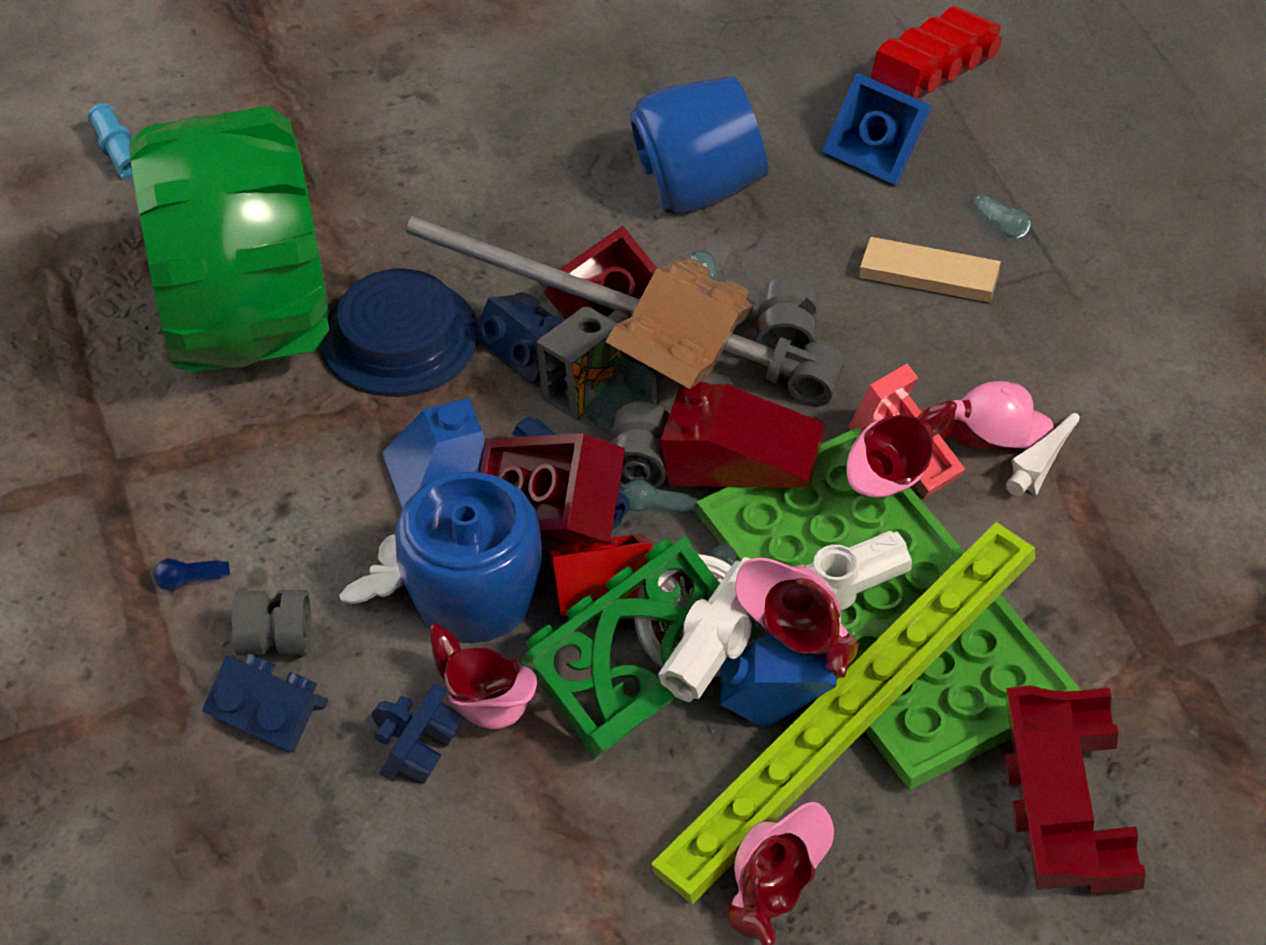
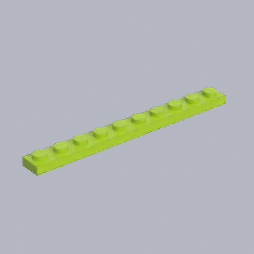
[651,522,1036,905]

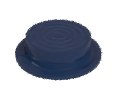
[321,268,478,397]

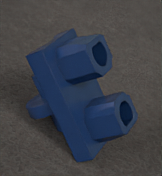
[372,683,464,784]

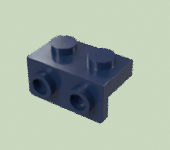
[475,292,565,382]
[201,653,329,752]

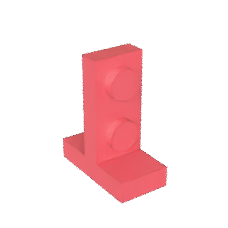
[848,364,965,499]

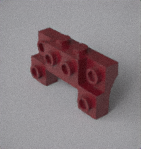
[1004,685,1146,895]

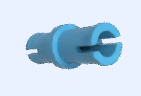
[87,103,133,179]

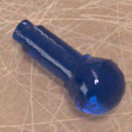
[154,558,230,592]

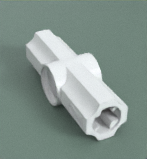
[806,531,912,610]
[658,557,753,702]

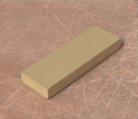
[860,237,1001,303]

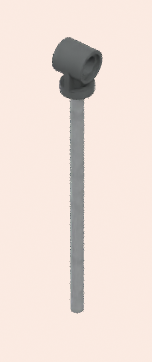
[406,216,845,407]

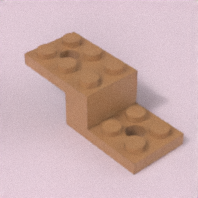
[606,257,756,389]

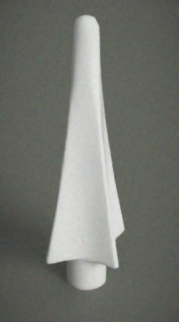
[1006,413,1080,496]

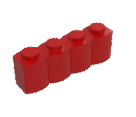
[870,6,1002,99]

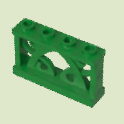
[521,536,761,760]

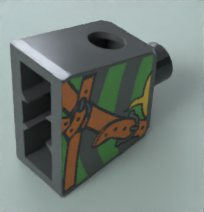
[536,307,629,421]

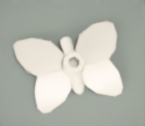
[339,535,404,604]

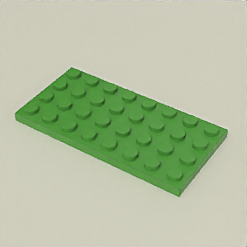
[696,427,1081,790]

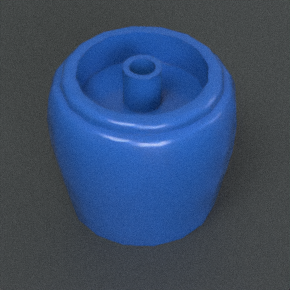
[629,76,768,214]
[395,471,542,643]

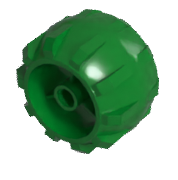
[129,106,329,375]

